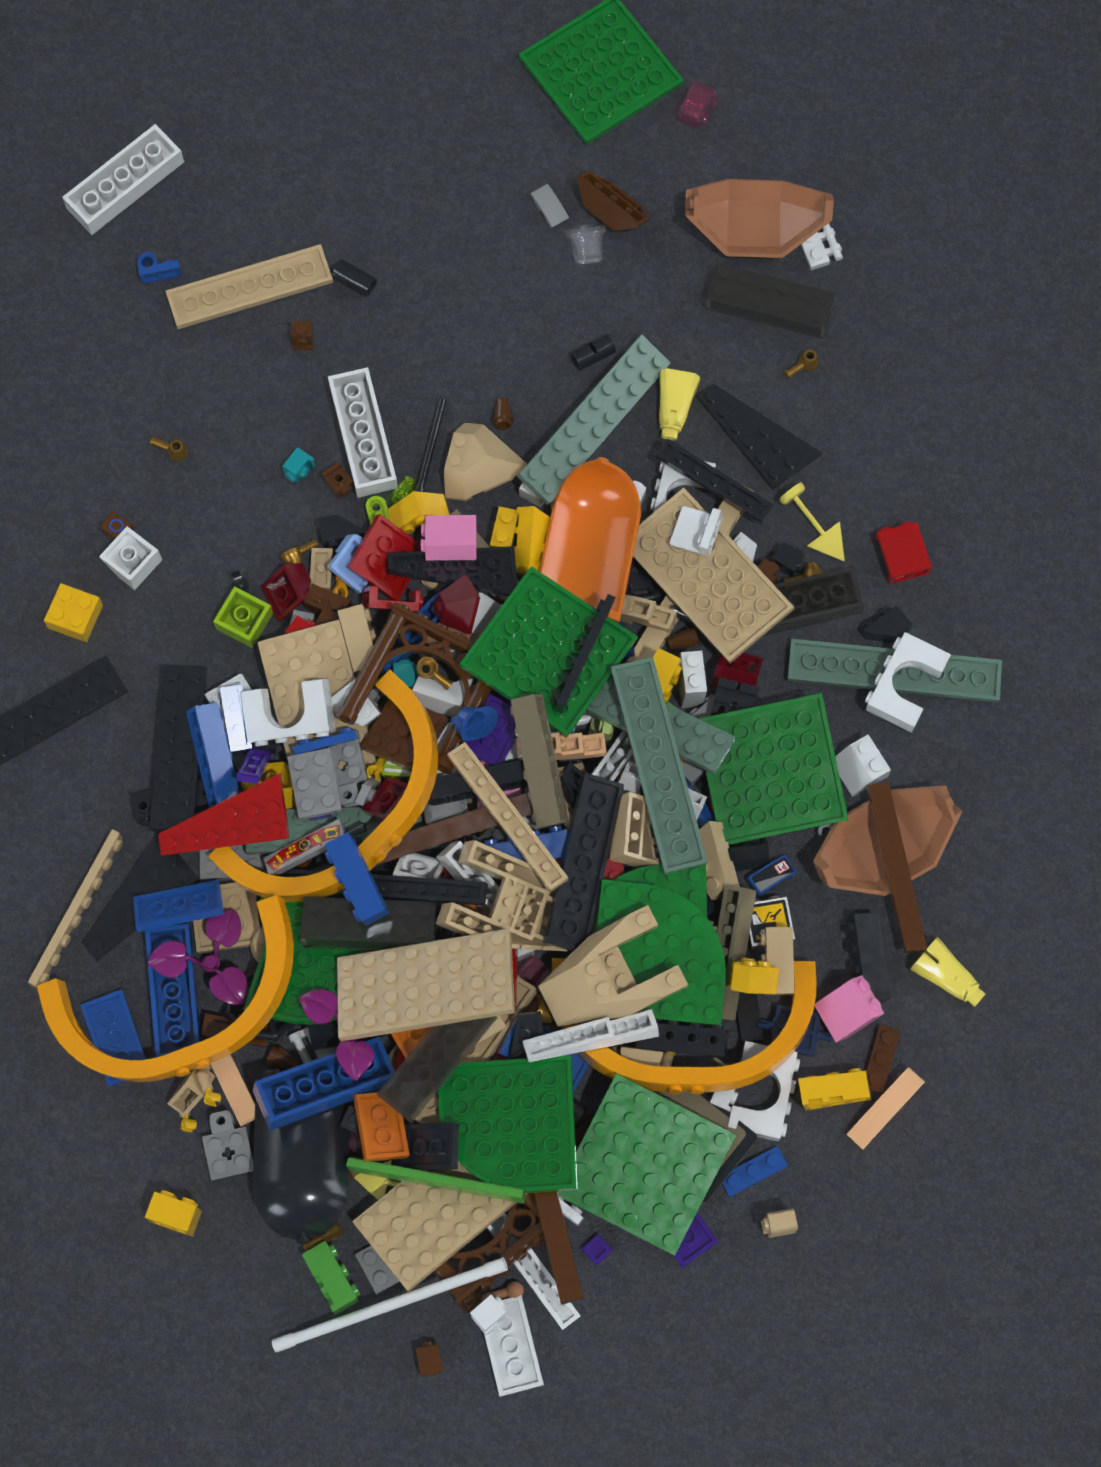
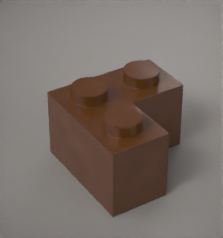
[303,583,352,625]

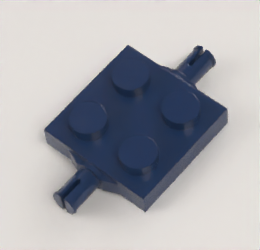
[757,1005,832,1057]

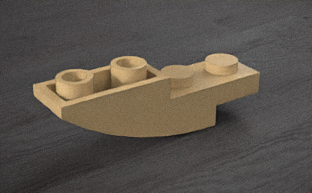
[620,595,677,633]

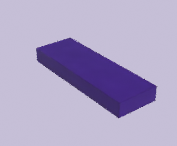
[236,748,271,784]

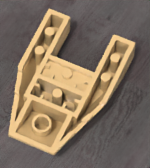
[436,840,568,951]
[538,905,688,1026]

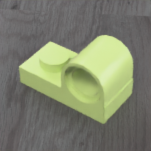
[588,718,616,746]

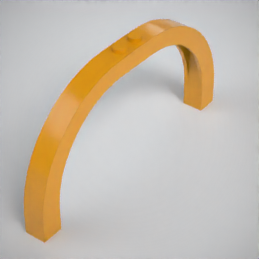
[208,670,438,902]
[37,895,294,1082]
[552,958,816,1095]

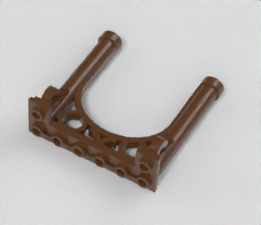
[335,602,492,774]
[381,1193,567,1314]

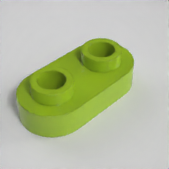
[366,496,390,526]

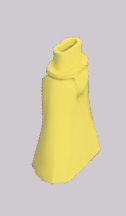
[659,368,701,441]
[910,937,985,1007]

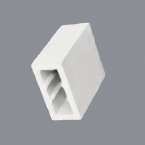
[678,651,707,708]

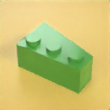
[302,1241,361,1316]

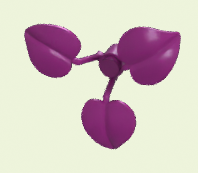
[148,910,247,1005]
[299,989,374,1081]

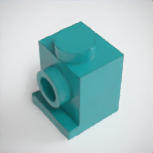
[283,447,316,483]

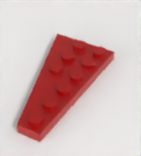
[158,773,290,856]

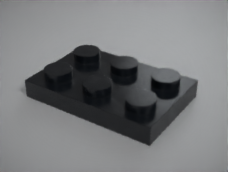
[402,1123,459,1170]

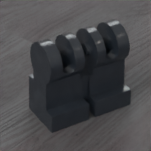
[711,677,760,716]

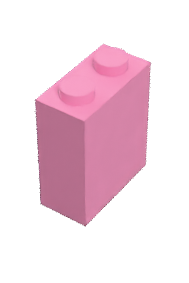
[421,515,477,561]
[814,976,884,1042]

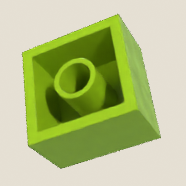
[213,586,273,648]

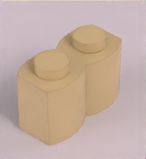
[761,1208,798,1238]

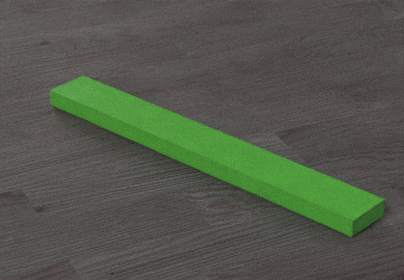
[346,1157,526,1204]

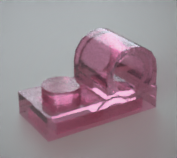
[517,955,551,993]

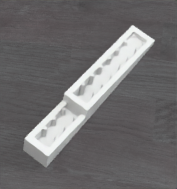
[523,1009,659,1062]
[487,1213,580,1330]

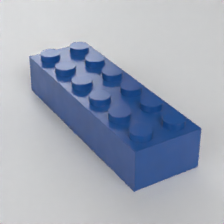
[145,924,202,1058]
[253,1037,397,1131]

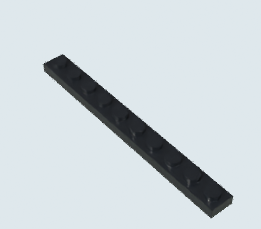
[278,869,488,906]

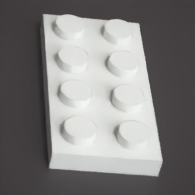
[484,1295,544,1397]

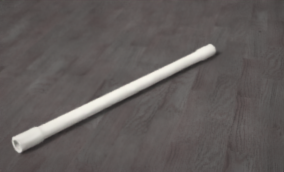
[272,1257,508,1353]

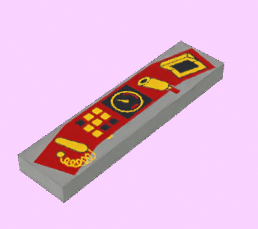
[263,819,346,876]

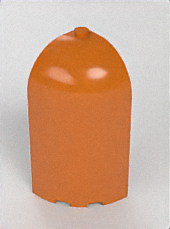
[539,457,641,622]

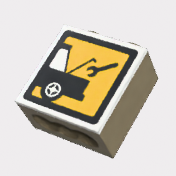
[748,896,795,951]

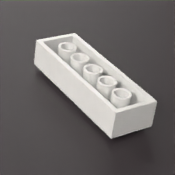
[62,124,184,235]
[328,367,398,498]

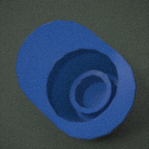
[451,706,498,741]

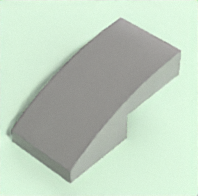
[530,184,569,228]

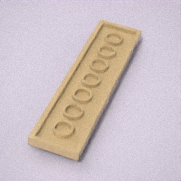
[166,244,333,329]

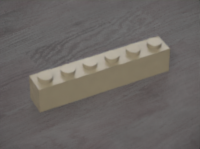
[510,694,569,828]
[717,885,756,1021]

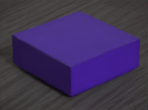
[581,1234,613,1266]

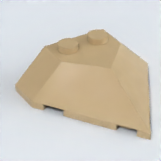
[444,423,527,501]

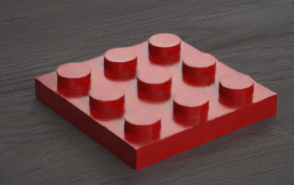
[347,514,421,601]

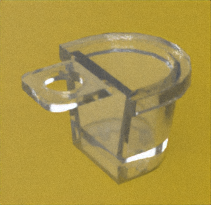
[565,224,606,264]

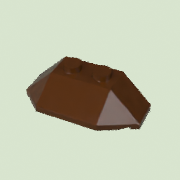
[577,170,649,231]

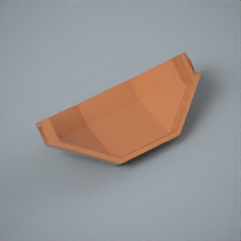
[685,179,834,258]
[813,785,962,896]

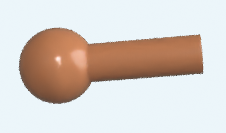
[481,1281,524,1302]

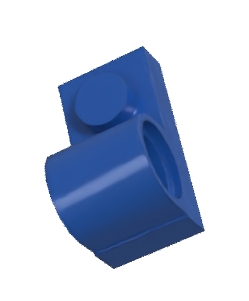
[137,252,182,284]

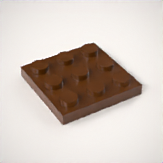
[361,699,449,772]

